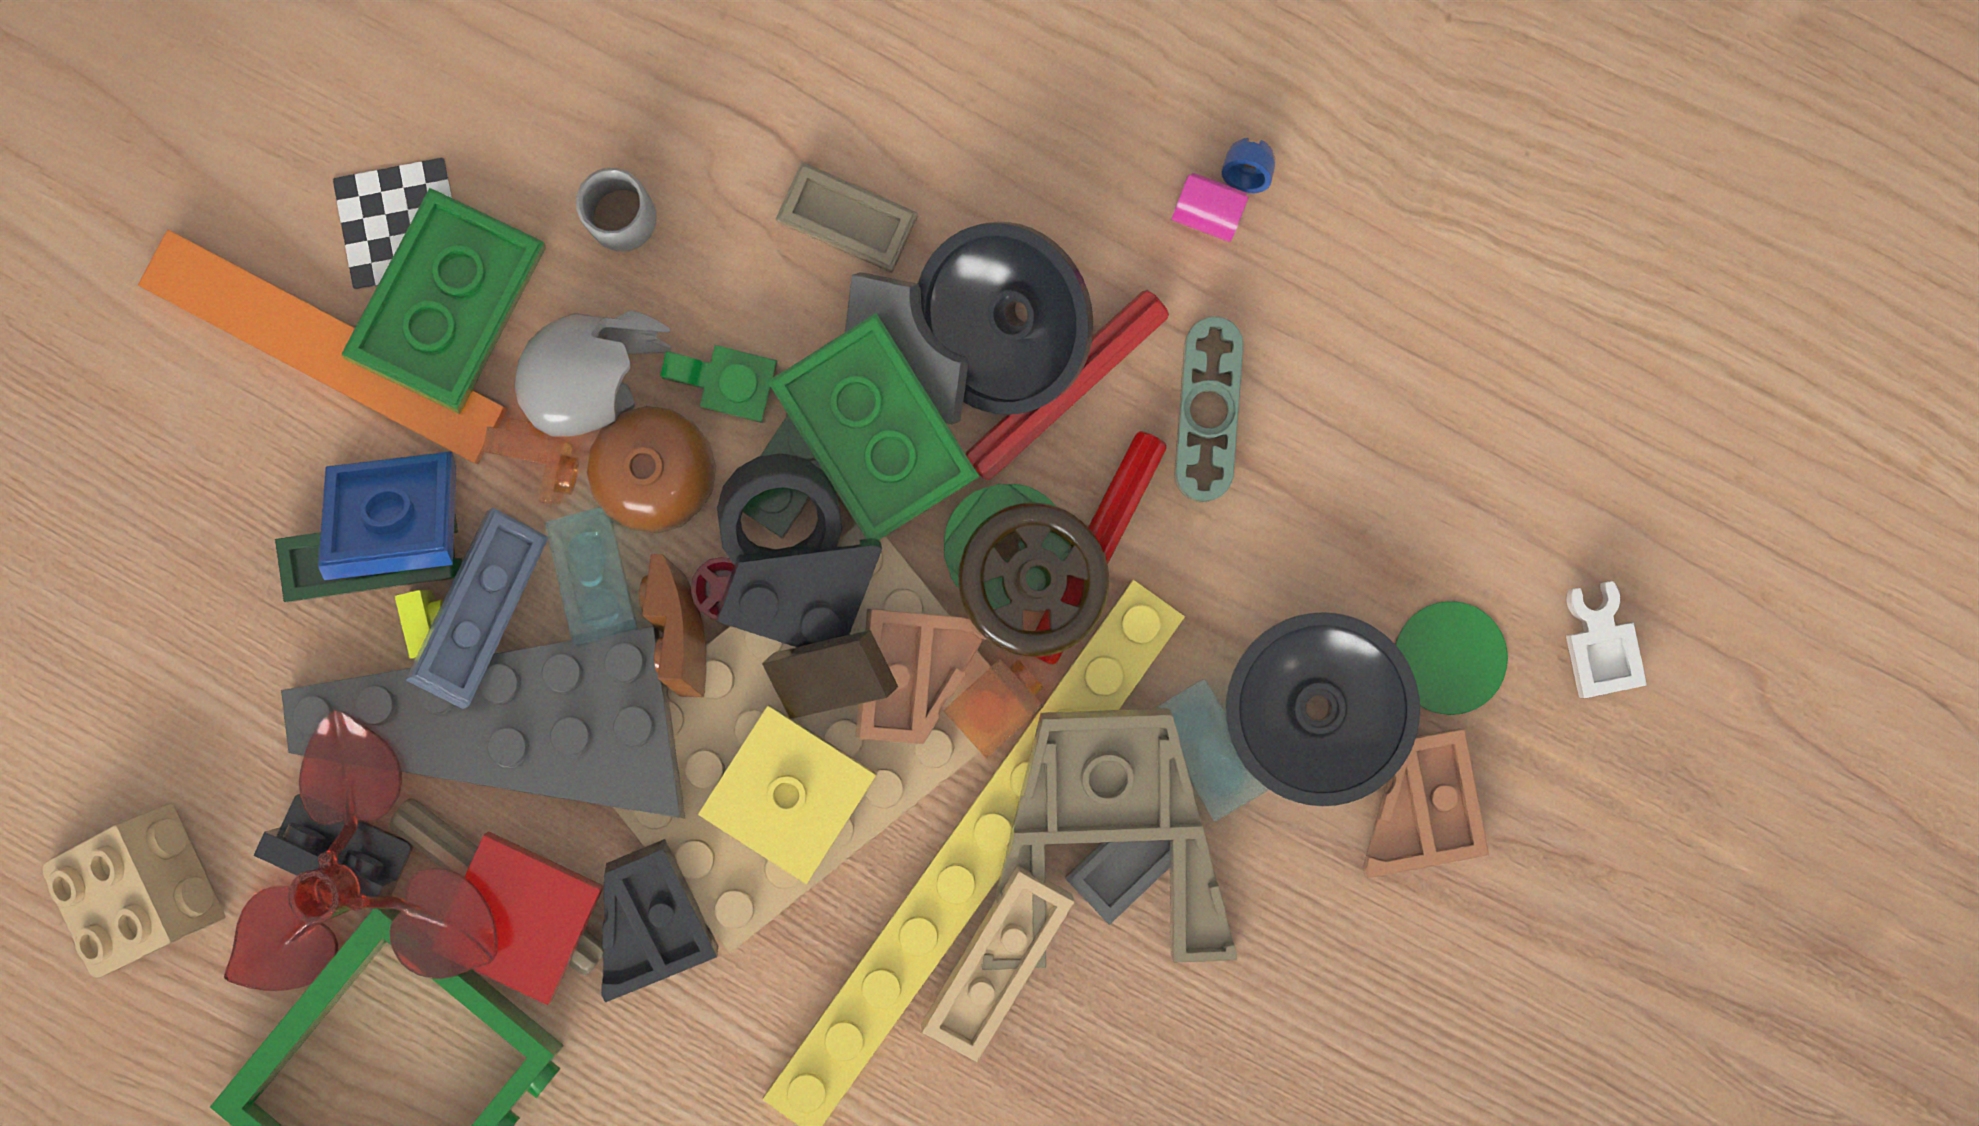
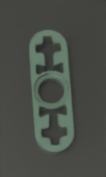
[1174,317,1243,502]

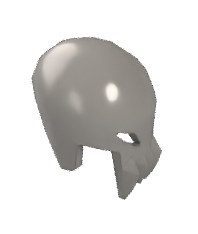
[515,310,671,436]

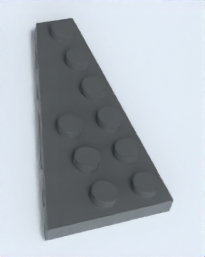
[281,627,685,819]

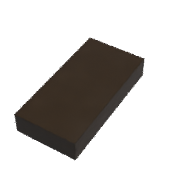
[762,630,898,719]

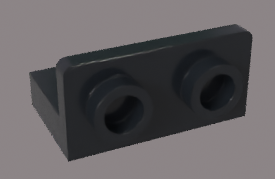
[253,793,413,910]

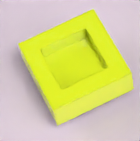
[395,590,443,659]

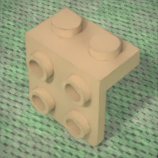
[43,803,226,978]

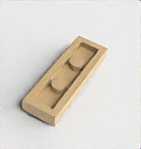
[921,865,1075,1062]

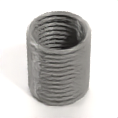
[576,168,656,251]

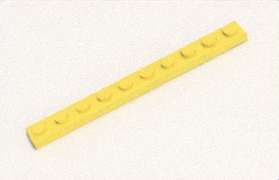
[763,580,1185,1126]

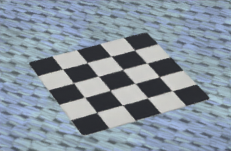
[333,158,452,289]

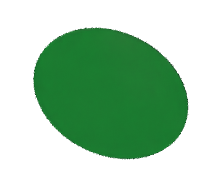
[1396,601,1508,715]

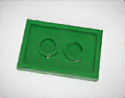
[341,188,546,414]
[767,313,979,541]

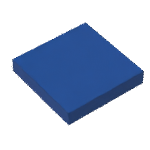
[318,451,457,580]

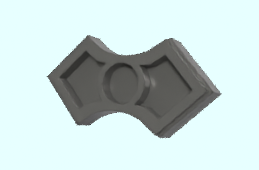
[845,272,969,425]

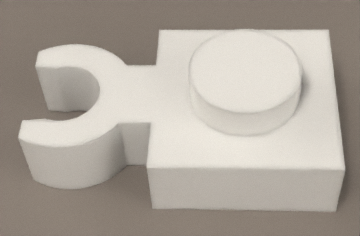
[1566,581,1647,698]

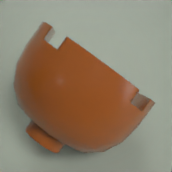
[587,406,716,533]

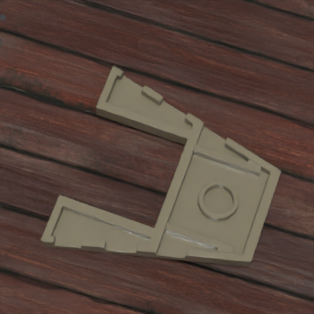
[982,708,1237,970]

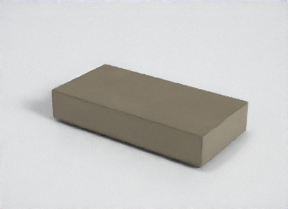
[776,161,918,273]

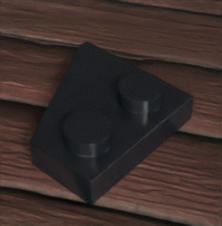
[716,538,882,647]
[601,839,719,1003]

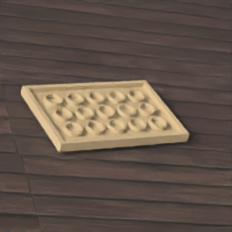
[613,524,1028,953]

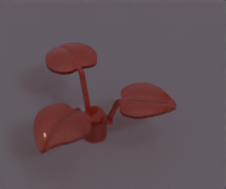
[224,711,498,991]

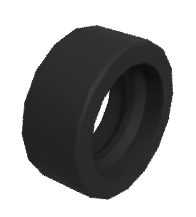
[717,453,842,565]

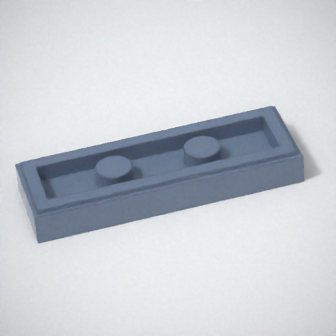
[405,508,549,709]

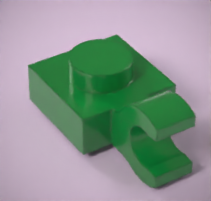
[660,345,777,423]

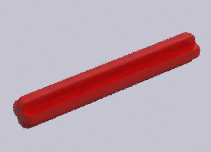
[965,290,1169,480]
[1035,431,1167,665]

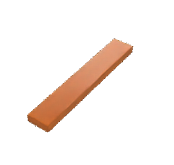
[138,229,507,464]

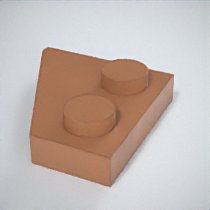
[855,609,987,744]
[1363,728,1489,878]

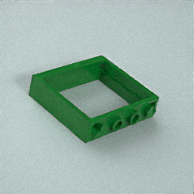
[210,901,564,1126]

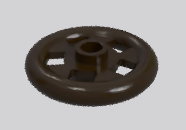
[958,503,1109,657]

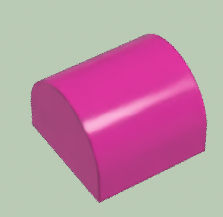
[1171,173,1249,242]

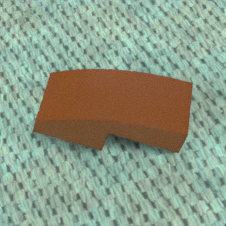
[639,554,706,697]

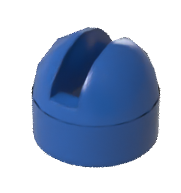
[1222,138,1275,193]

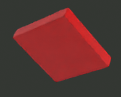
[432,831,604,1005]

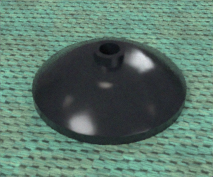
[917,221,1093,415]
[1225,612,1420,806]

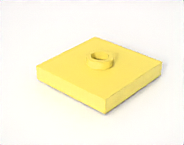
[698,705,877,884]

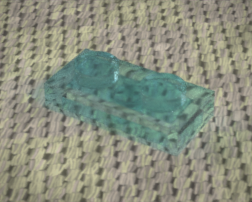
[545,507,638,645]
[1152,678,1269,822]

